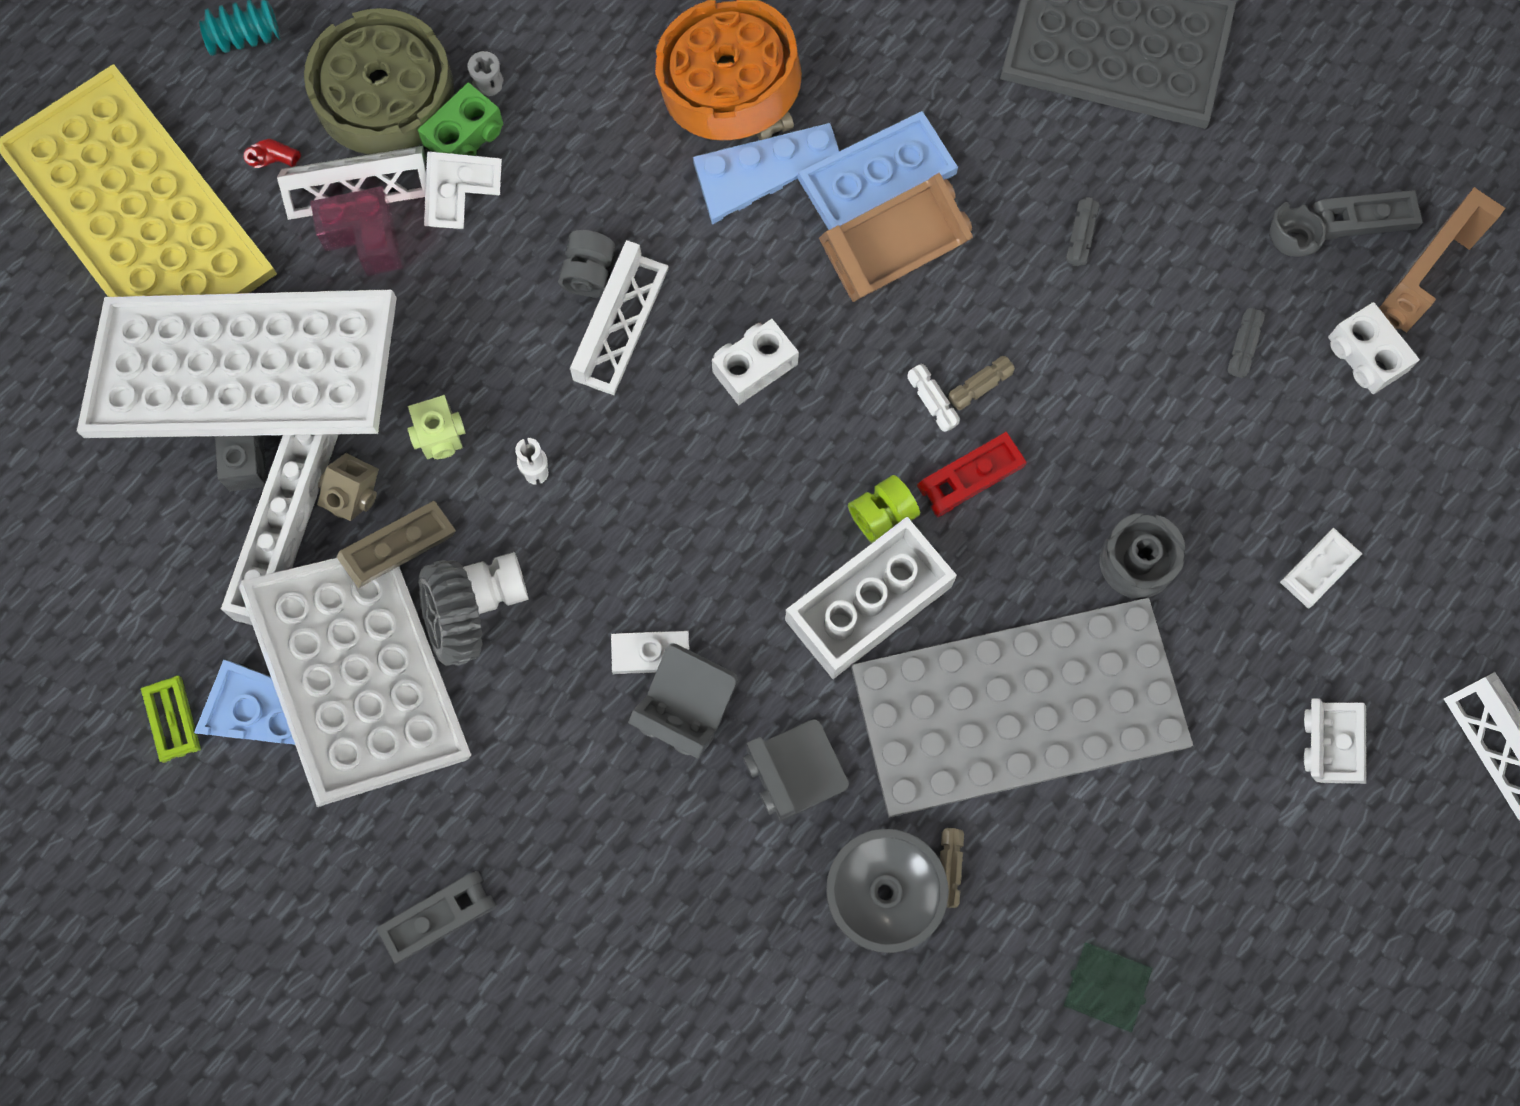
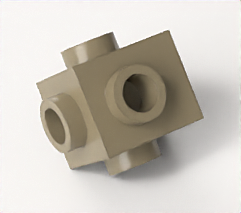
[317,453,379,521]

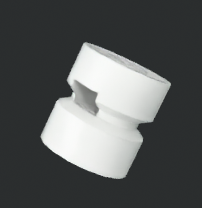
[463,552,529,614]

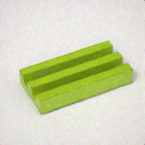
[141,675,201,763]

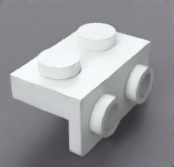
[1304,699,1366,784]

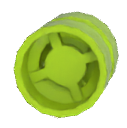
[848,475,920,543]

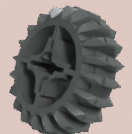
[418,560,483,666]

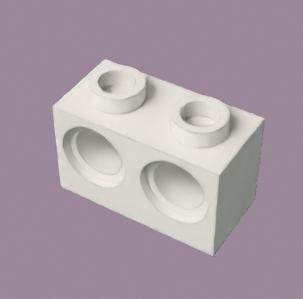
[1328,302,1420,394]
[712,319,799,405]

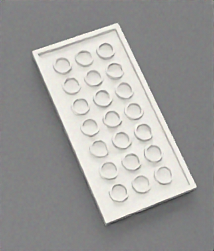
[77,290,397,438]

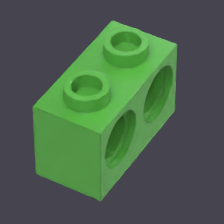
[418,82,503,156]

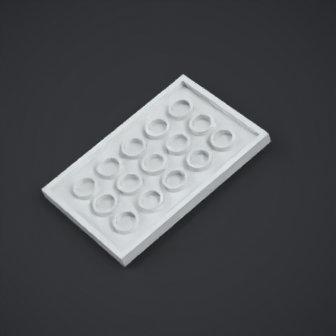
[239,558,471,807]

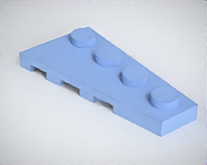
[693,123,839,224]

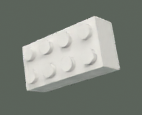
[785,517,957,679]

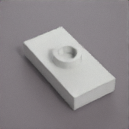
[1280,528,1362,609]
[611,631,689,674]

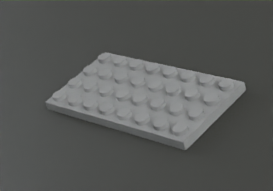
[851,598,1193,818]

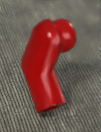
[243,139,301,168]

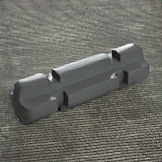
[1066,197,1100,267]
[1227,308,1265,378]

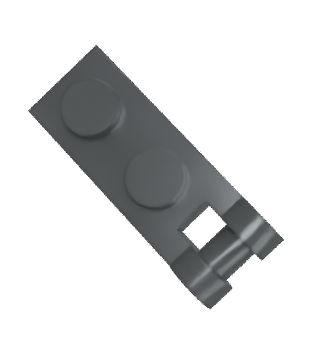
[1313,190,1423,240]
[376,871,497,965]

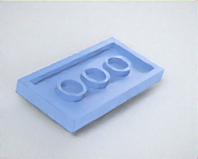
[798,111,958,230]

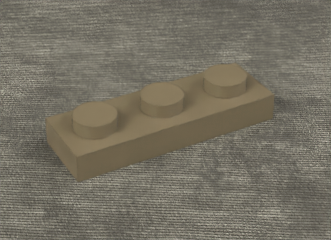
[337,501,456,589]

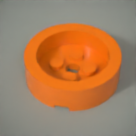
[655,0,802,140]

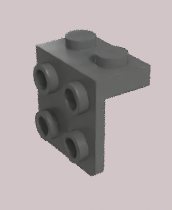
[628,643,738,759]
[743,720,849,822]

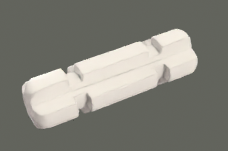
[907,364,960,432]

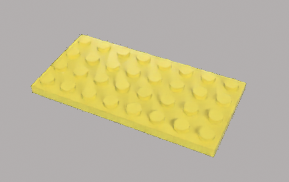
[0,64,277,297]

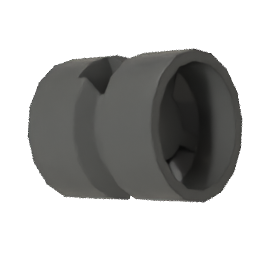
[558,230,616,298]

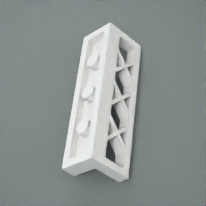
[277,146,426,220]
[570,240,669,395]
[1444,672,1520,821]

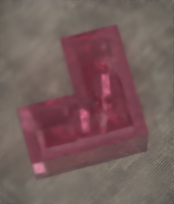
[310,186,403,276]

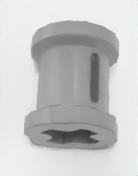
[468,51,504,96]

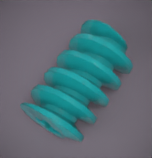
[199,0,281,56]

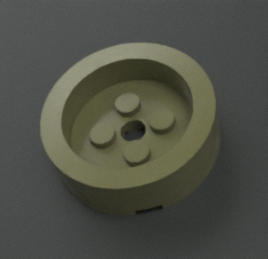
[304,8,454,154]

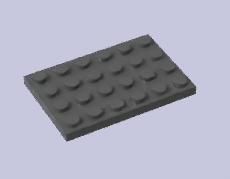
[1000,0,1236,129]

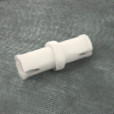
[515,438,548,484]

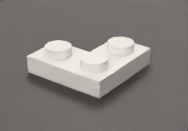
[424,152,502,229]

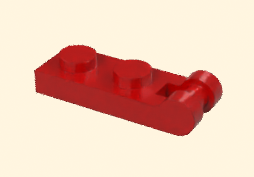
[917,432,1027,518]

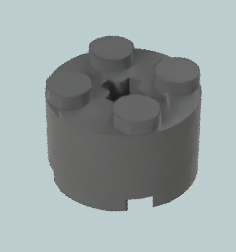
[1099,513,1185,599]

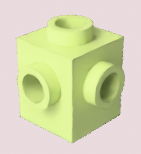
[408,395,466,459]

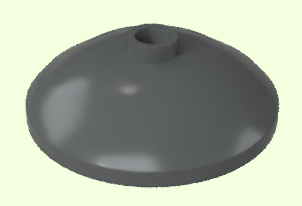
[826,829,948,953]

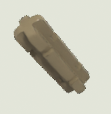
[948,356,1015,410]
[940,828,964,908]

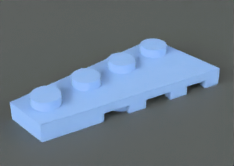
[194,660,295,745]

